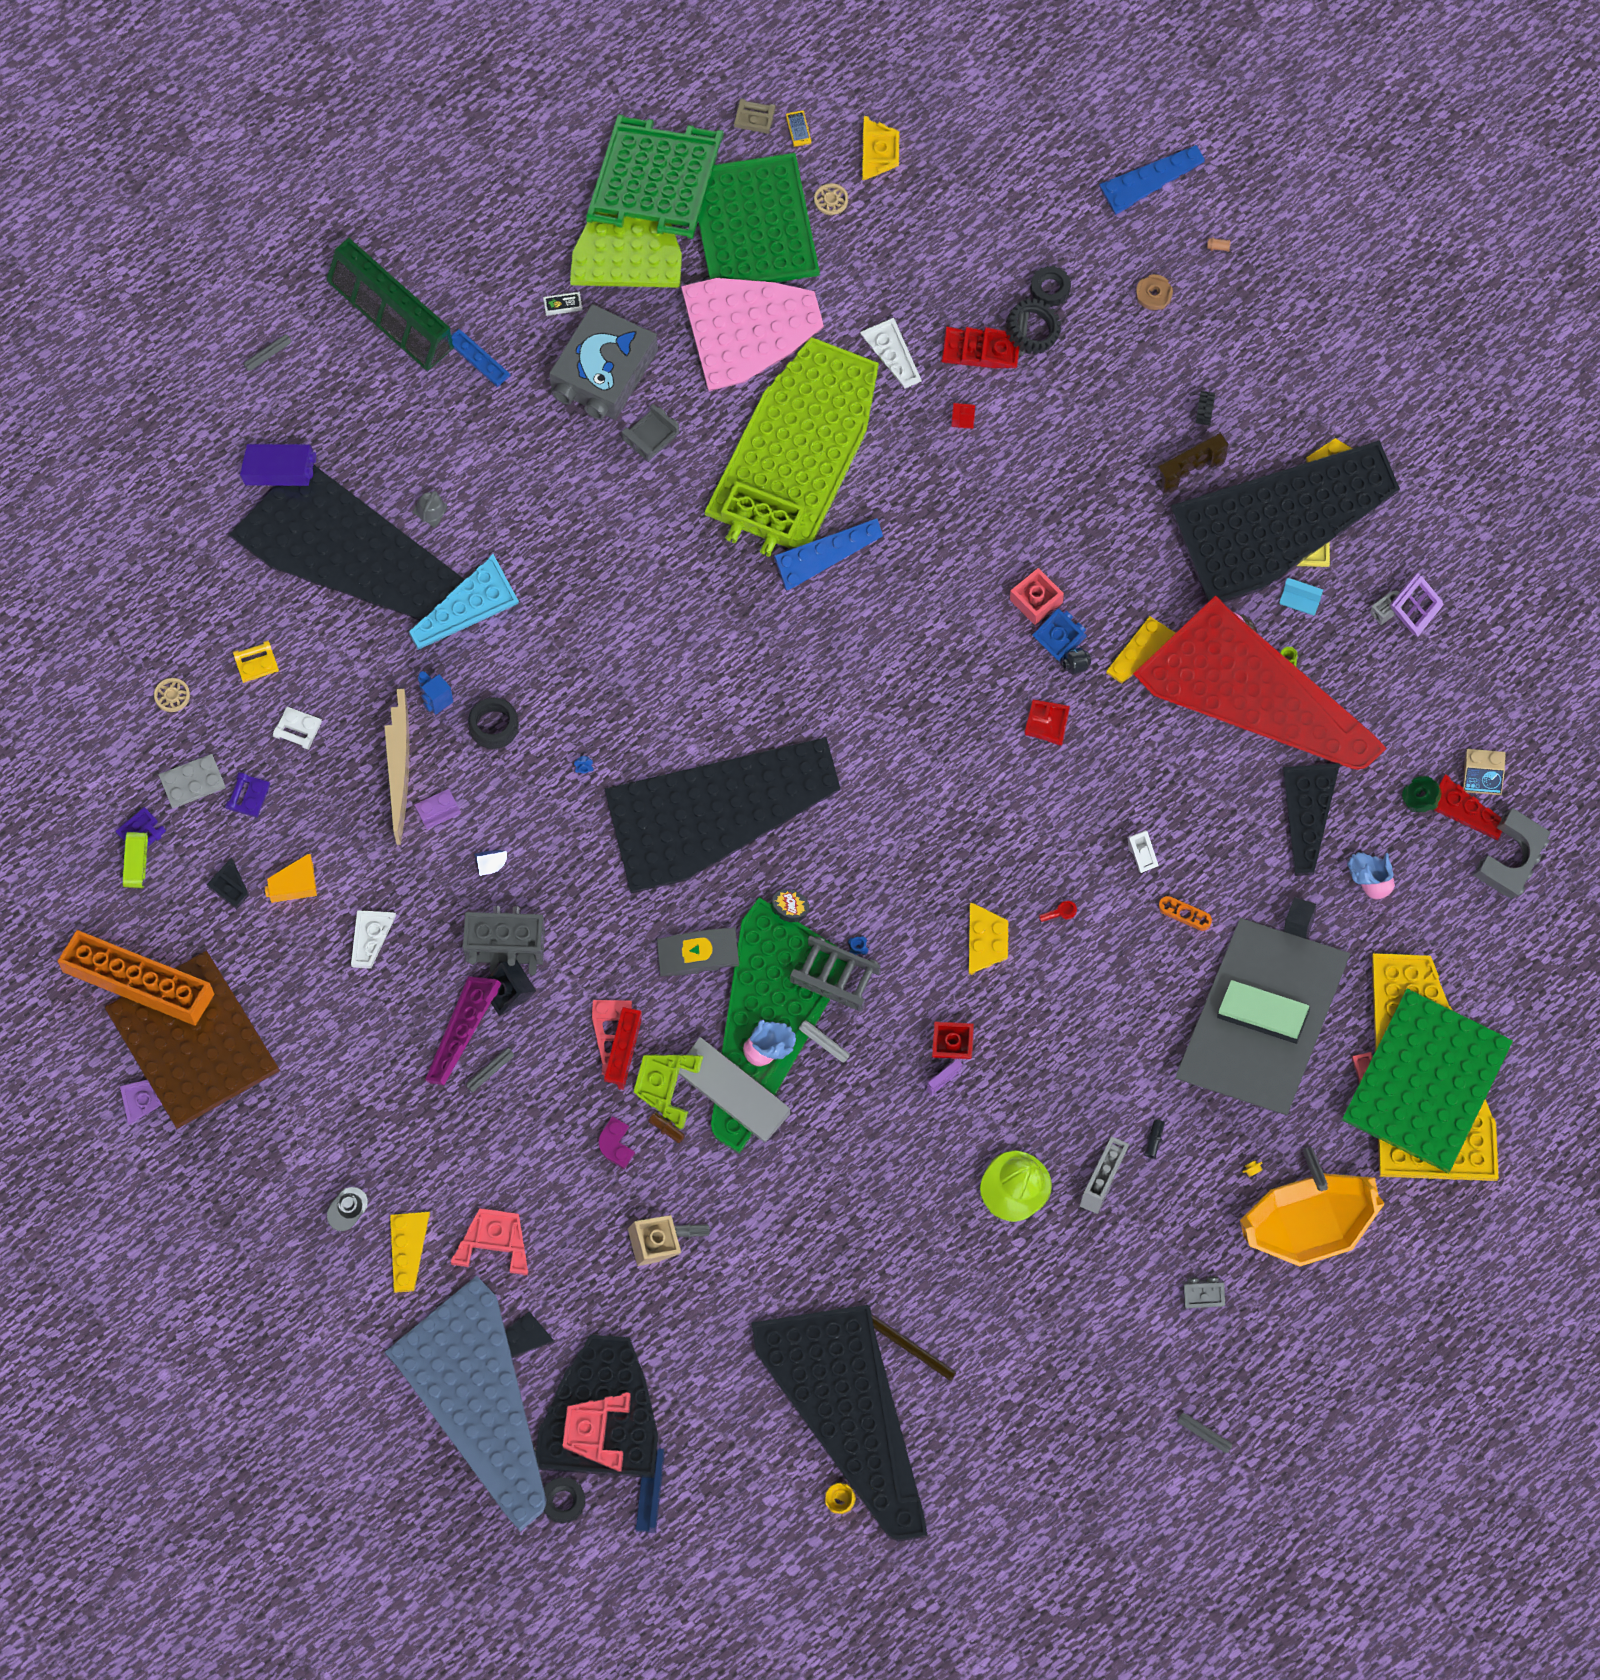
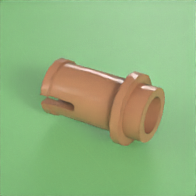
[1207,237,1230,252]

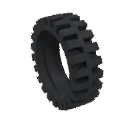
[1005,299,1061,355]

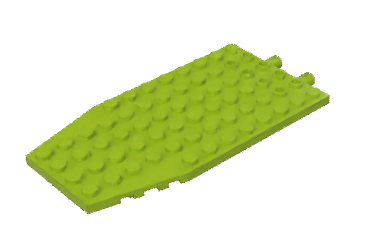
[705,337,879,557]

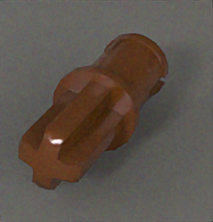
[648,1112,685,1143]

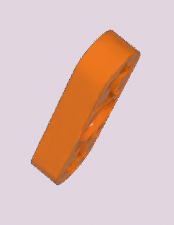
[1159,896,1212,931]

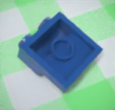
[1032,608,1087,662]

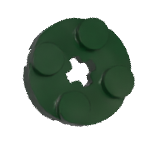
[1402,776,1441,812]

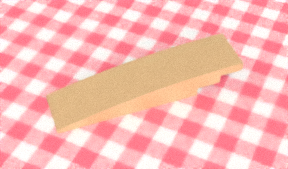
[385,689,409,845]

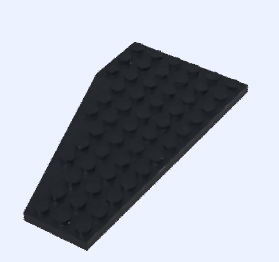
[229,464,465,621]
[604,737,840,894]

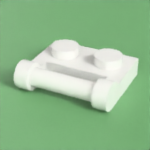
[273,707,322,750]

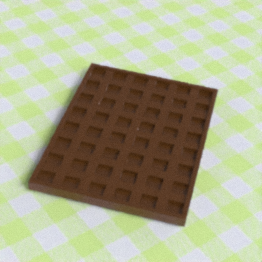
[104,950,280,1129]

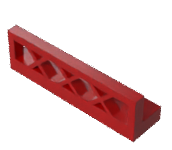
[604,1007,642,1090]

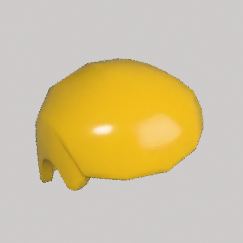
[825,1483,856,1514]

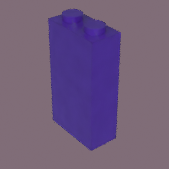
[240,444,317,486]

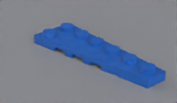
[1099,145,1205,215]
[773,518,883,591]

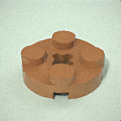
[1136,274,1173,310]

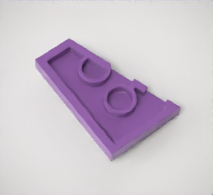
[120,1080,162,1125]

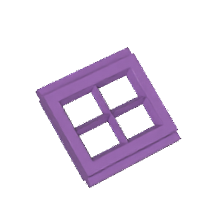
[1390,573,1444,637]

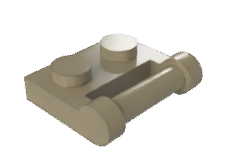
[734,98,776,134]

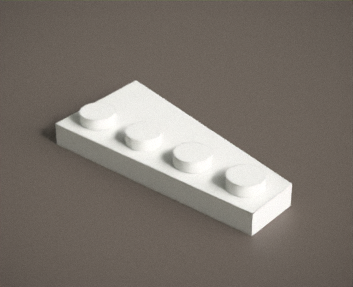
[860,318,921,388]

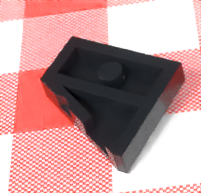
[207,858,249,910]

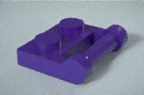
[225,772,270,818]

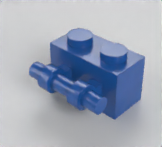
[418,671,453,715]

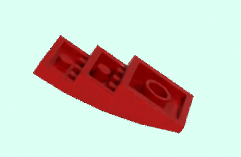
[941,327,1020,368]

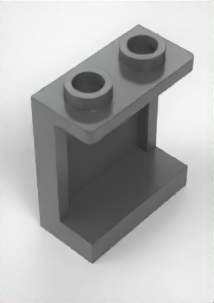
[621,404,679,462]

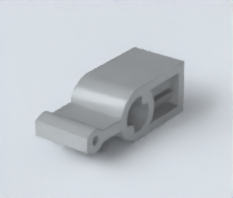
[1370,590,1415,625]

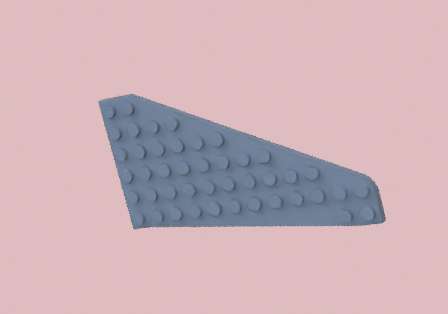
[384,1275,546,1531]

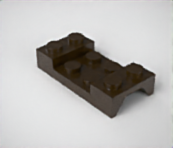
[1155,433,1229,494]

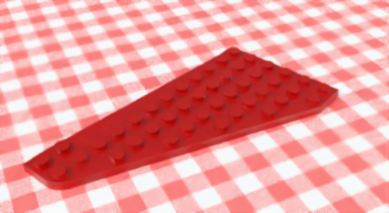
[1133,595,1387,770]

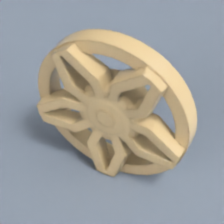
[814,184,848,215]
[154,678,190,712]

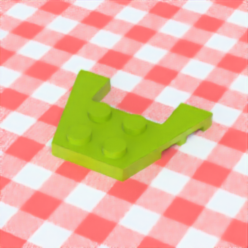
[634,1055,704,1129]

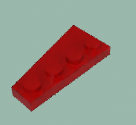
[1434,774,1502,841]

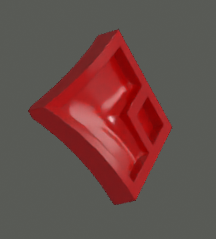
[1025,699,1070,746]

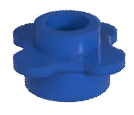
[574,756,594,774]
[848,936,868,955]

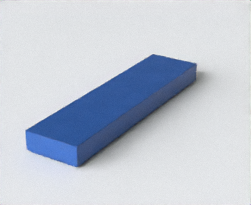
[446,329,511,387]

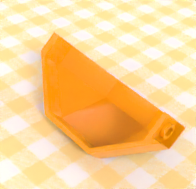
[1240,1173,1385,1266]

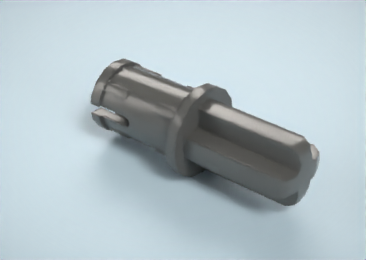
[674,1223,710,1239]

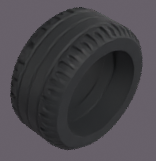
[468,697,519,749]

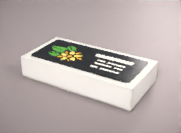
[543,292,582,316]

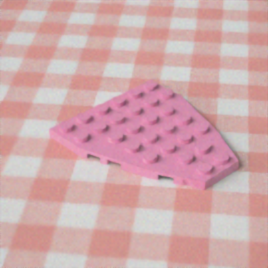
[681,278,824,391]

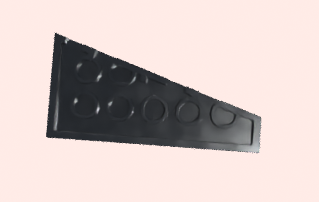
[1283,764,1340,876]

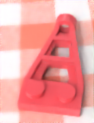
[592,1000,632,1076]

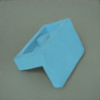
[1279,578,1323,615]

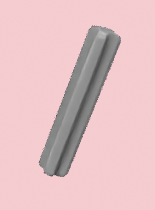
[799,1020,850,1062]

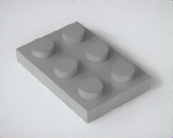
[158,754,226,809]

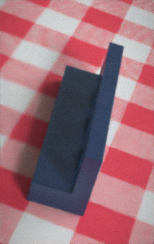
[636,1448,665,1533]

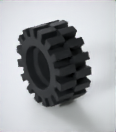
[1195,391,1215,426]

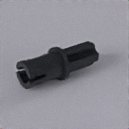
[1144,1119,1165,1159]

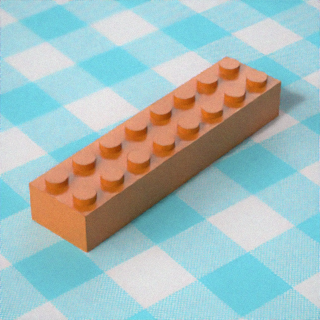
[58,930,214,1026]

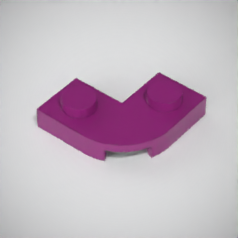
[599,1116,635,1170]

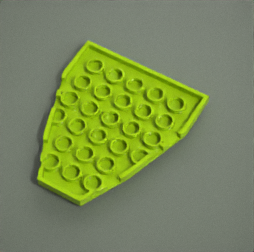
[570,212,682,288]

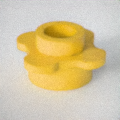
[1242,1160,1263,1177]

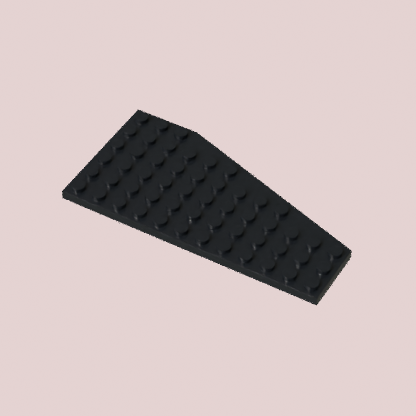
[1170,440,1400,603]

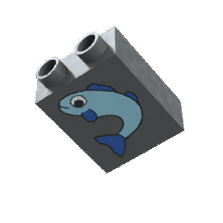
[549,304,658,420]

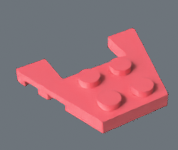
[451,1209,528,1275]
[563,1393,631,1471]

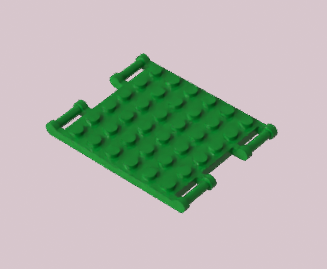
[586,114,724,239]

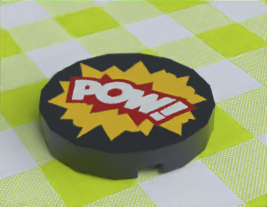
[771,889,810,922]

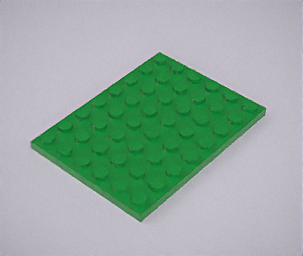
[698,153,820,283]
[1342,989,1513,1173]

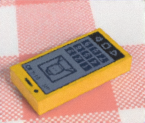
[786,111,811,147]

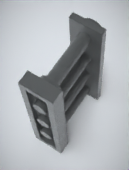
[790,936,881,1012]

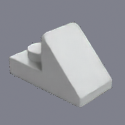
[1128,830,1158,873]

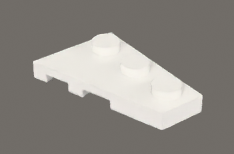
[351,910,396,968]

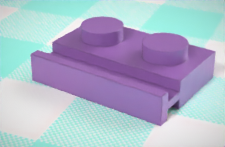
[415,789,461,830]
[926,1059,963,1096]

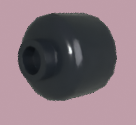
[1062,648,1091,675]

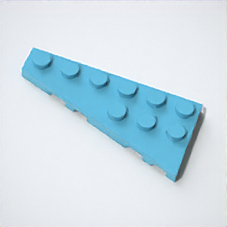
[409,554,519,650]

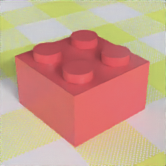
[1010,568,1064,625]

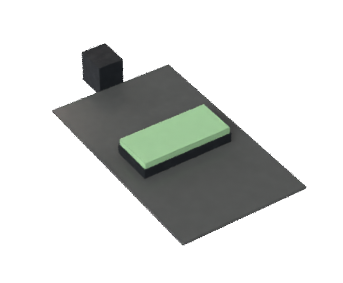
[1175,897,1351,1115]

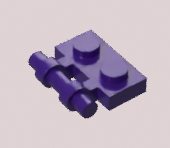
[115,807,166,850]

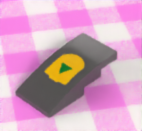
[657,928,739,977]

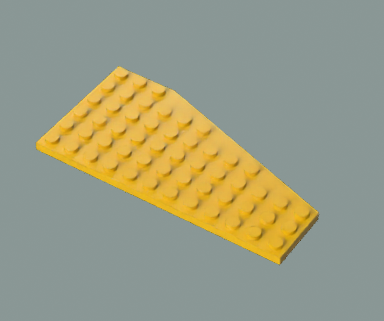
[1372,953,1499,1181]

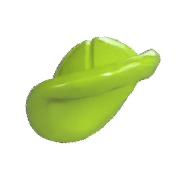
[980,1151,1052,1222]

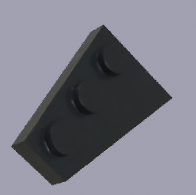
[505,1311,555,1359]

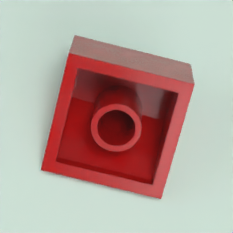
[932,1022,974,1059]

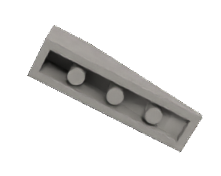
[1080,1137,1129,1214]

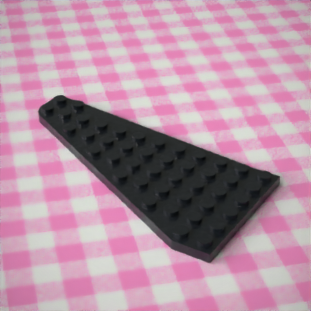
[751,1304,928,1541]

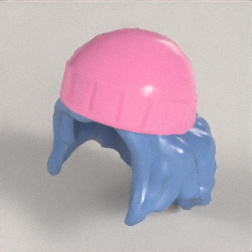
[1347,852,1395,899]
[743,1020,796,1066]

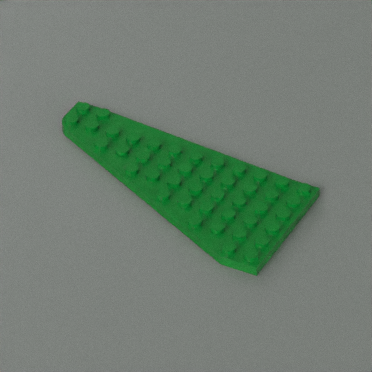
[711,897,848,1154]

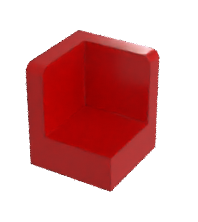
[951,403,975,429]

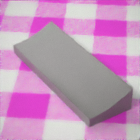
[679,1037,790,1143]

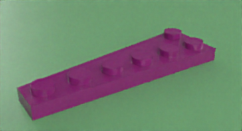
[425,976,501,1085]

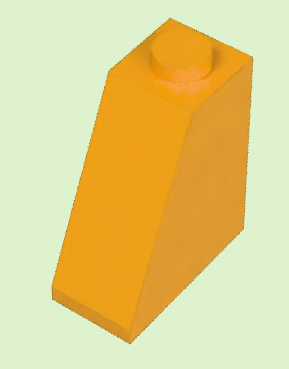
[265,854,317,903]

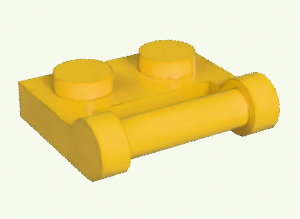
[233,640,279,683]

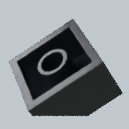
[487,960,536,1016]

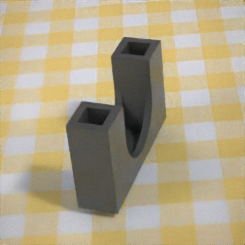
[1473,808,1551,899]

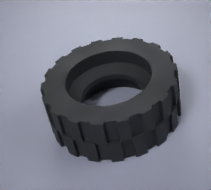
[1030,266,1071,307]
[543,1477,586,1524]

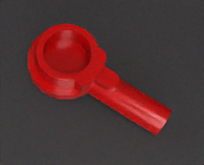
[1039,900,1077,922]

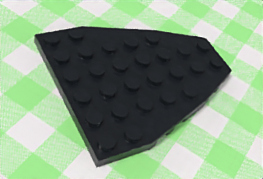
[535,1335,659,1478]

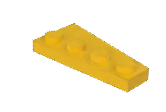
[1106,616,1175,684]
[390,1212,430,1293]

